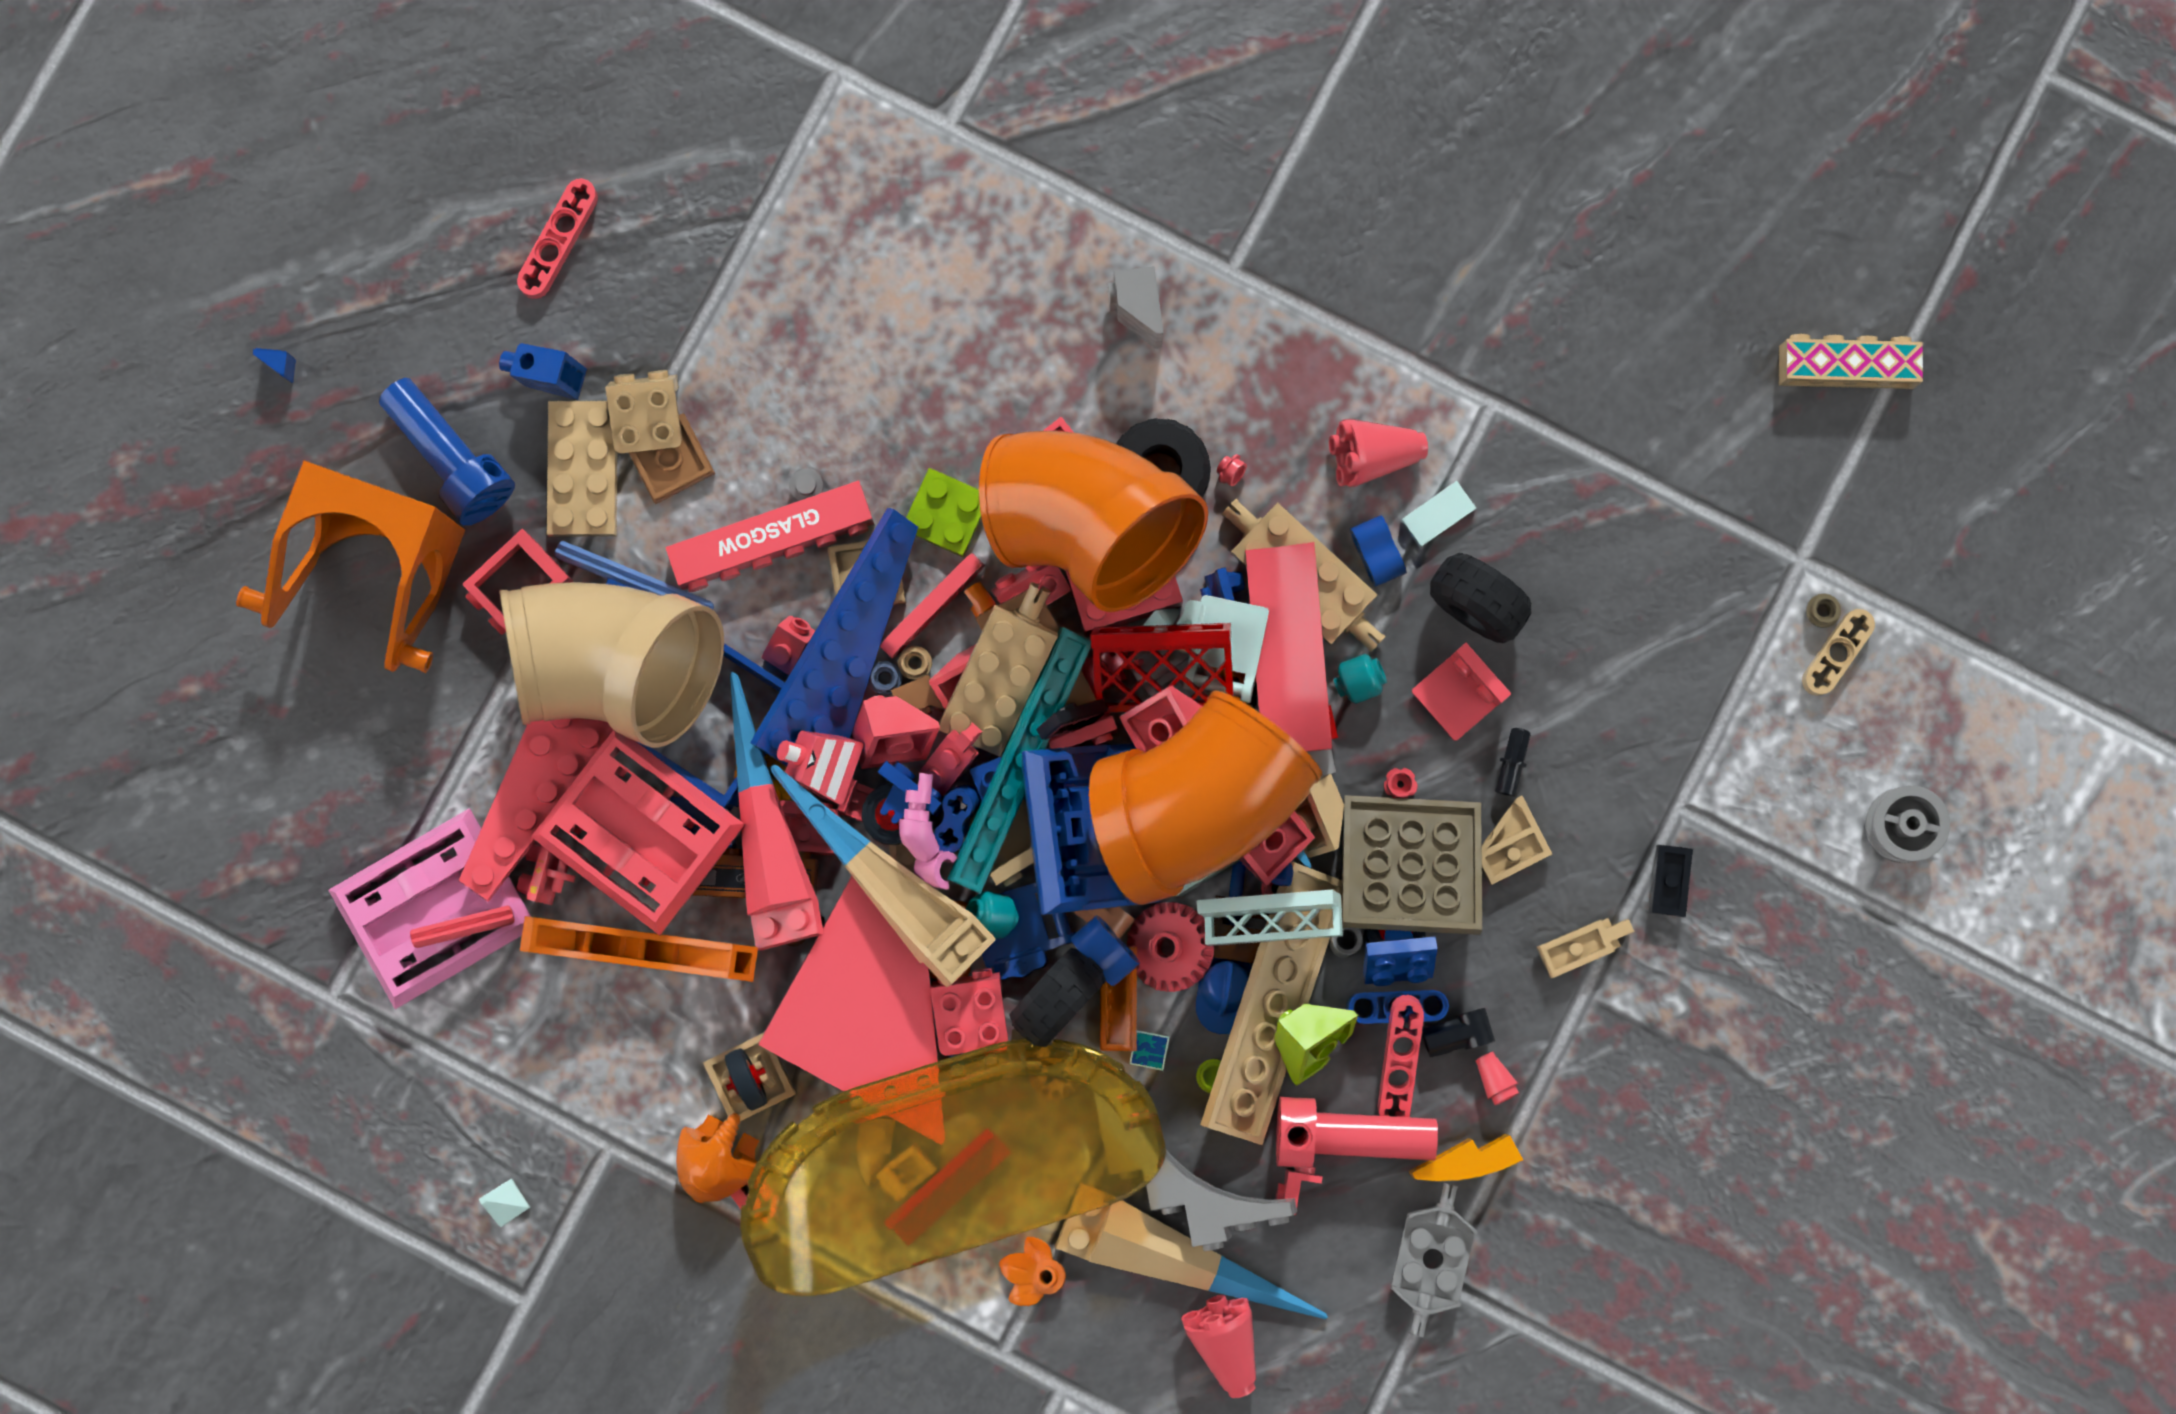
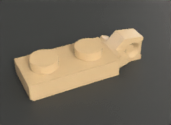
[1536,918,1634,979]

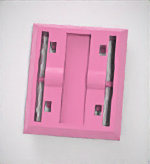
[328,808,531,1009]

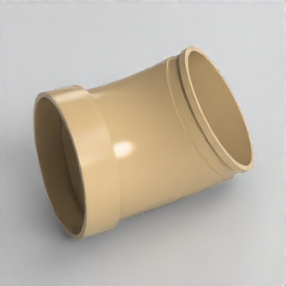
[500,582,724,748]

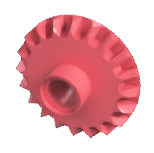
[1127,902,1214,992]

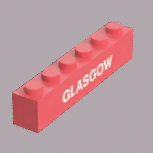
[665,480,874,592]

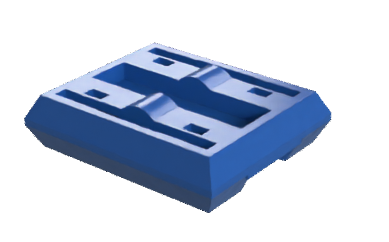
[1021,743,1160,915]

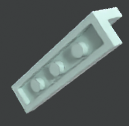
[1197,890,1343,946]

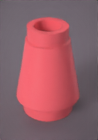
[1475,1051,1519,1106]

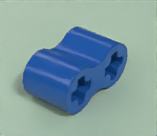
[1350,515,1407,587]
[934,785,981,853]
[1071,915,1140,987]

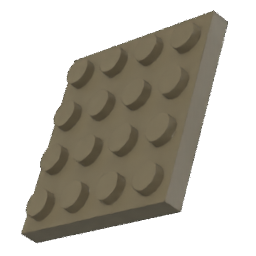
[1342,795,1482,935]

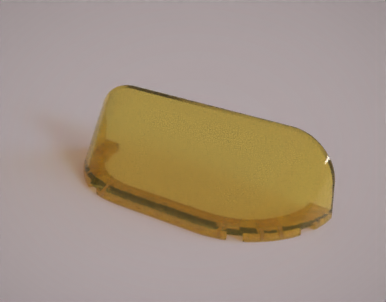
[740,1039,1166,1296]

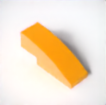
[1408,1134,1523,1181]

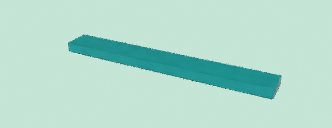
[947,627,1091,894]

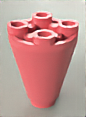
[1329,419,1428,487]
[1181,1295,1256,1398]

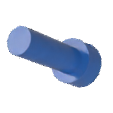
[379,378,515,525]

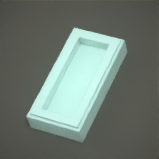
[1401,481,1476,548]

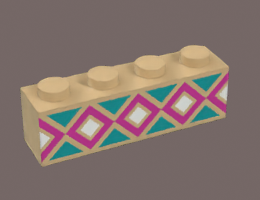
[1779,334,1923,389]

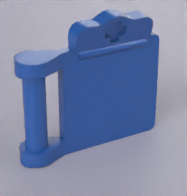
[982,882,1076,980]

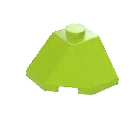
[1274,1004,1358,1086]

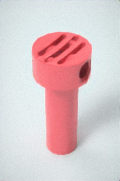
[1276,1097,1438,1168]

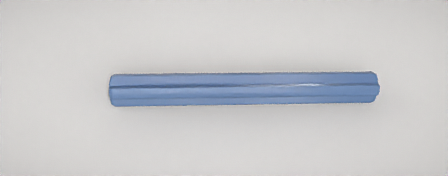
[555,541,714,610]

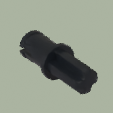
[1495,728,1531,797]

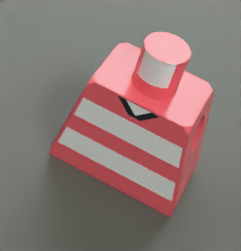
[777,731,864,806]

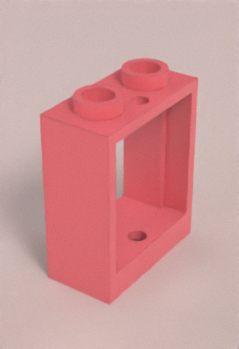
[462,528,574,635]

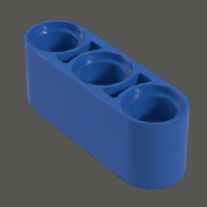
[1346,990,1449,1024]

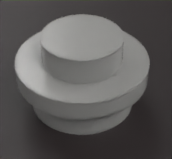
[789,469,823,501]

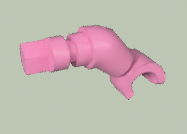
[899,773,958,890]

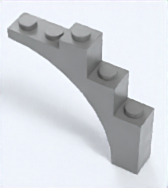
[1095,1083,1297,1251]

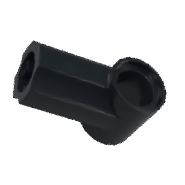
[1422,1008,1495,1057]

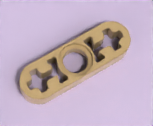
[1802,609,1875,696]

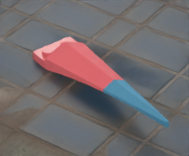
[730,672,824,950]

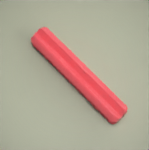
[410,906,515,948]

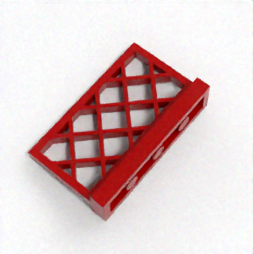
[1091,623,1234,712]

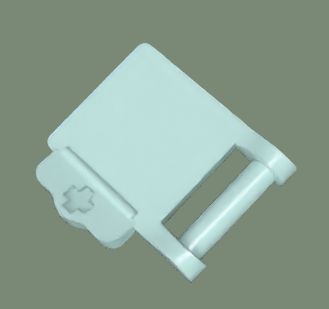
[1177,595,1269,703]

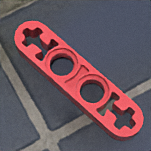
[517,178,598,299]
[880,553,985,659]
[1377,995,1424,1117]

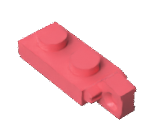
[918,722,982,796]

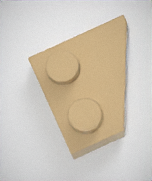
[1482,796,1552,885]

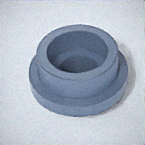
[868,661,902,695]

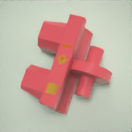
[516,842,576,905]

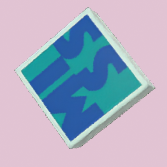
[1129,1030,1169,1071]

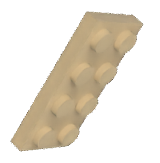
[547,401,617,537]

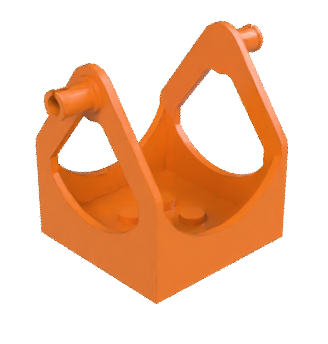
[236,460,465,673]

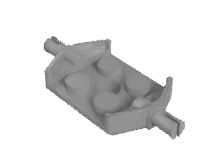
[1391,1183,1477,1337]

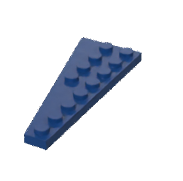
[750,508,918,767]

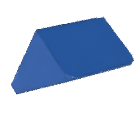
[253,348,296,383]

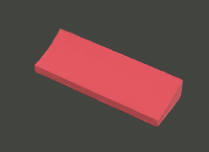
[1245,542,1332,752]

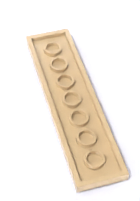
[1200,862,1342,1145]

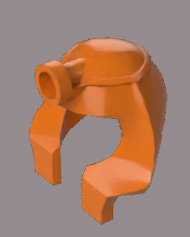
[676,1113,762,1203]

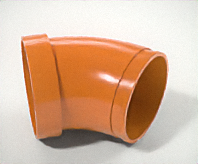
[979,430,1208,612]
[1089,691,1323,905]

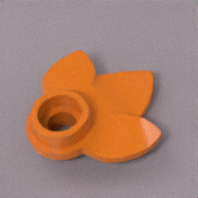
[999,1237,1066,1306]

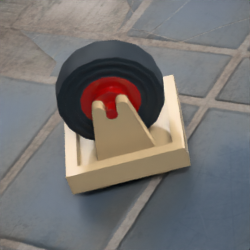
[703,1033,796,1122]

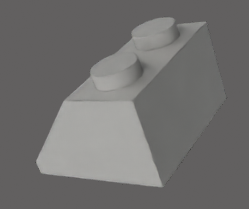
[1108,266,1164,349]

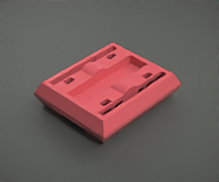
[531,730,745,935]

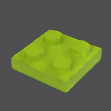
[906,468,982,557]

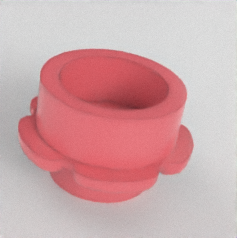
[1216,454,1247,487]
[1384,768,1418,798]

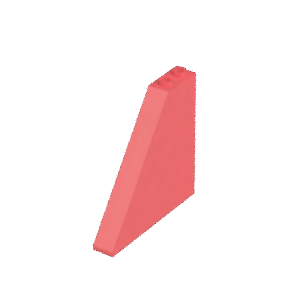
[758,875,945,1145]

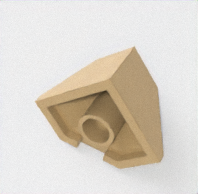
[1295,774,1344,858]

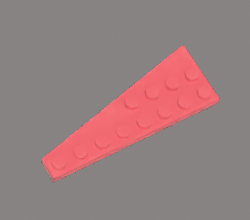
[459,718,613,902]

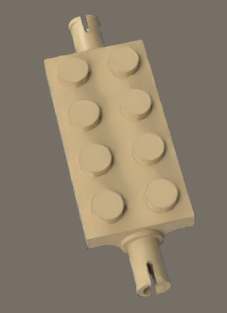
[1222,499,1386,652]
[939,582,1058,773]

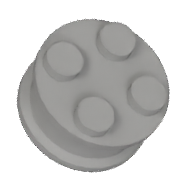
[1865,785,1950,863]

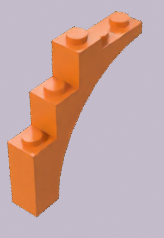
[520,916,758,982]

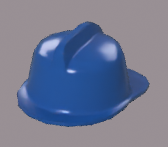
[1196,957,1252,1034]

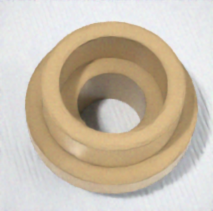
[898,646,932,680]

